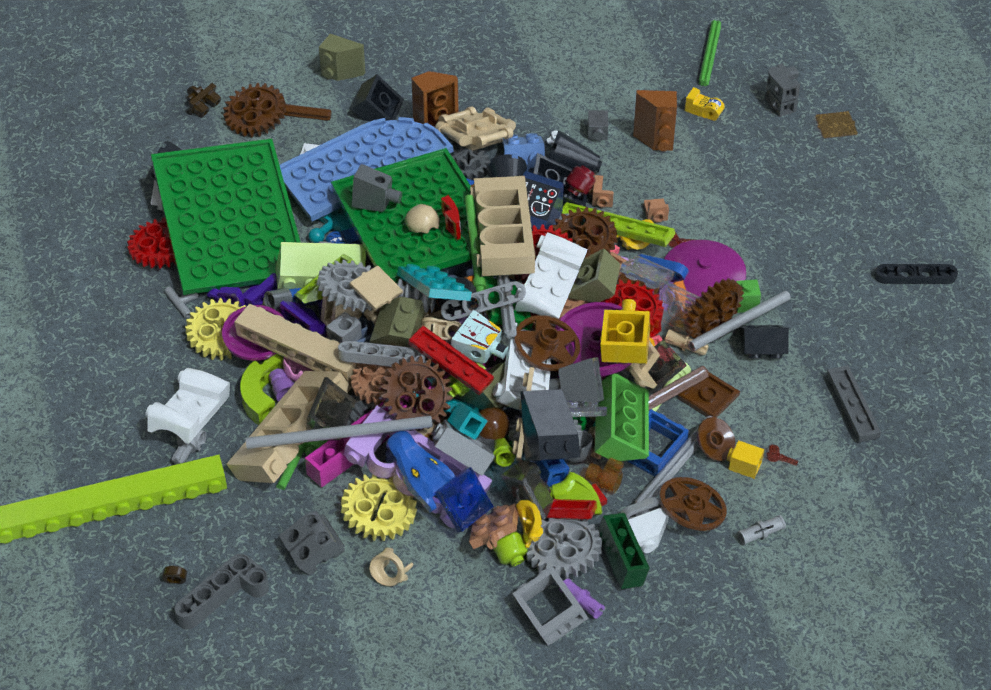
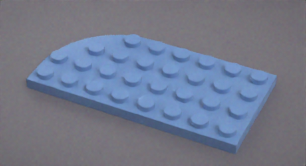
[280,117,453,222]

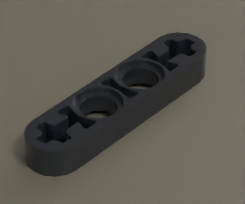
[875,264,958,284]

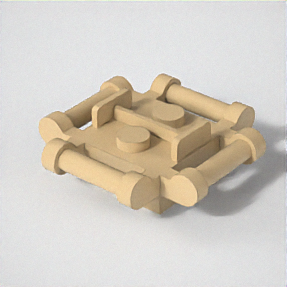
[435,106,516,151]

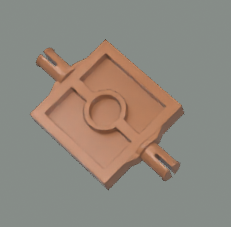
[469,504,519,549]

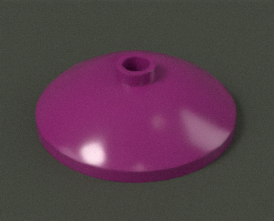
[222,305,284,361]

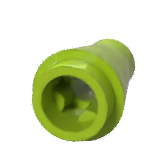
[493,438,516,467]

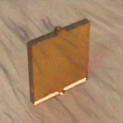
[816,111,858,138]

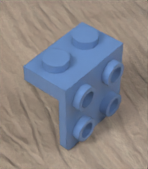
[502,133,545,165]

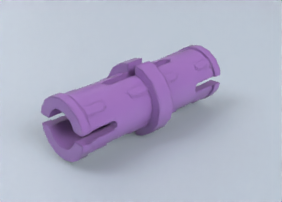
[559,578,605,619]

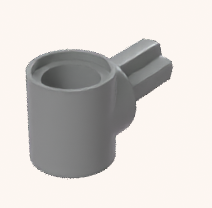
[172,430,206,464]

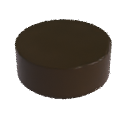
[162,566,187,584]

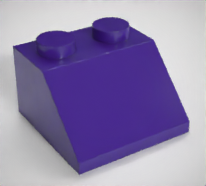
[280,301,327,338]

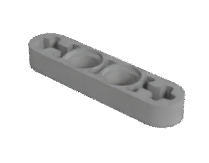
[441,281,526,320]
[338,341,425,367]

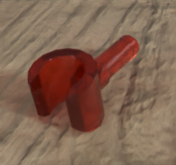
[669,232,697,248]
[767,445,798,466]

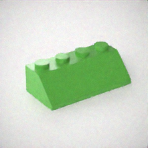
[595,373,649,462]

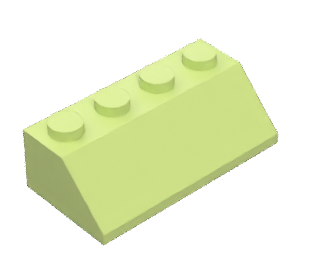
[276,242,366,289]

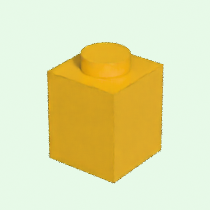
[727,440,764,479]

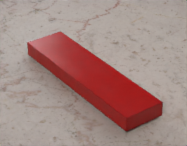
[408,326,494,395]

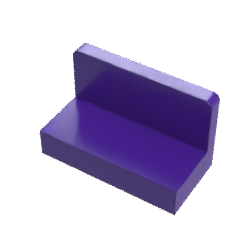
[243,273,277,306]

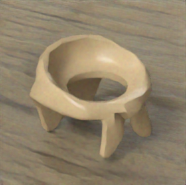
[369,547,413,587]

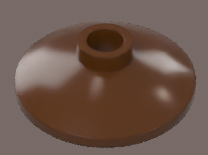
[697,417,735,461]

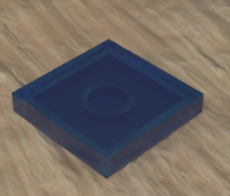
[435,467,494,532]

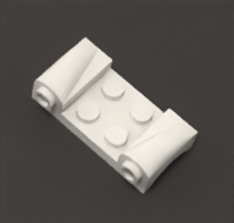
[515,232,587,327]
[493,323,551,411]
[146,368,230,444]

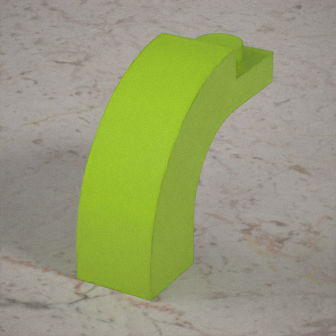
[240,354,283,426]

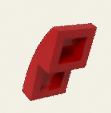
[441,195,461,240]

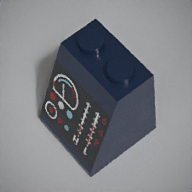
[523,171,564,231]

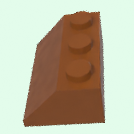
[411,71,458,127]
[633,90,677,151]

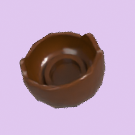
[479,407,510,440]

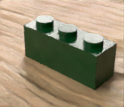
[598,513,650,589]

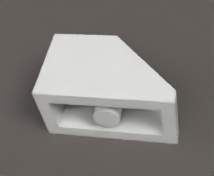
[628,507,669,553]

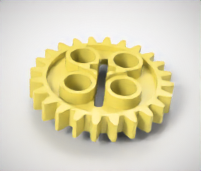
[185,298,246,360]
[341,474,417,541]

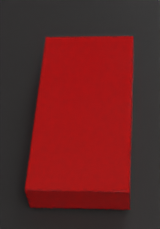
[545,499,597,519]

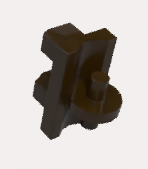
[186,83,221,118]

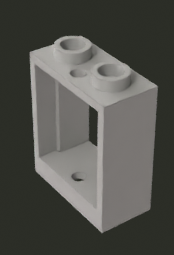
[432,420,495,476]
[513,566,588,645]

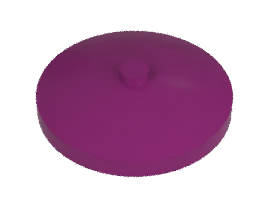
[662,240,746,304]
[555,302,632,376]

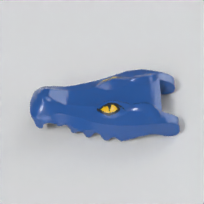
[386,431,462,513]

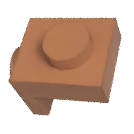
[589,175,614,207]

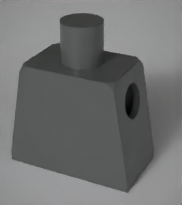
[352,164,402,212]
[549,357,604,402]

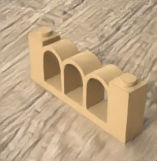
[470,176,535,276]
[227,371,351,483]

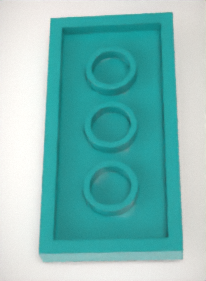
[397,264,472,301]

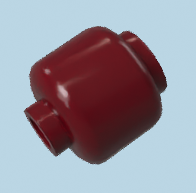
[566,165,596,196]

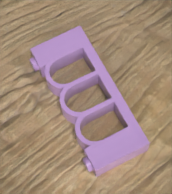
[343,406,492,530]

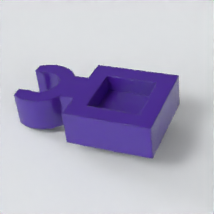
[207,287,246,307]

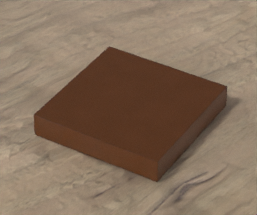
[678,372,740,417]

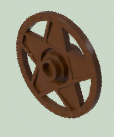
[514,315,580,371]
[659,477,727,531]

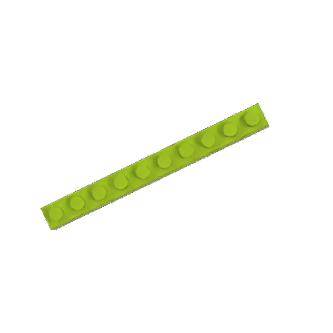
[0,455,227,543]

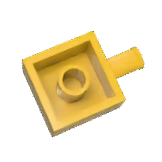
[601,299,650,364]

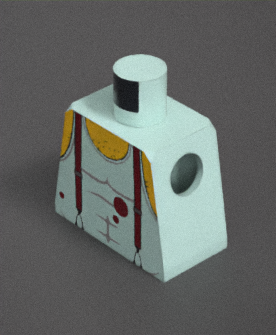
[451,310,508,364]

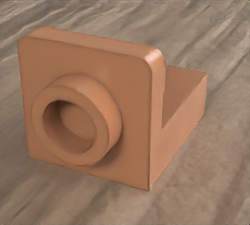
[643,198,669,222]

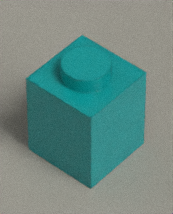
[447,401,488,440]

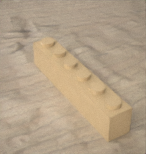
[235,304,358,385]

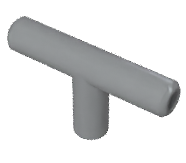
[165,287,198,318]

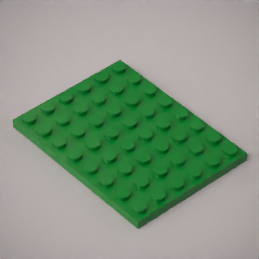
[151,139,301,295]
[331,148,480,283]

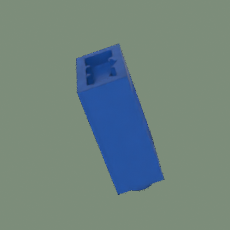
[626,409,689,477]

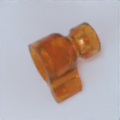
[585,458,624,494]

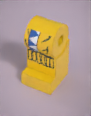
[685,87,725,121]

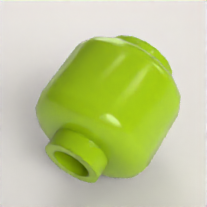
[493,532,528,567]

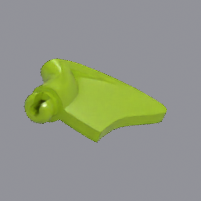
[545,472,602,515]

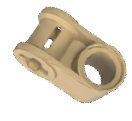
[421,317,462,341]

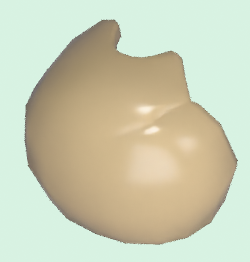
[405,204,440,234]

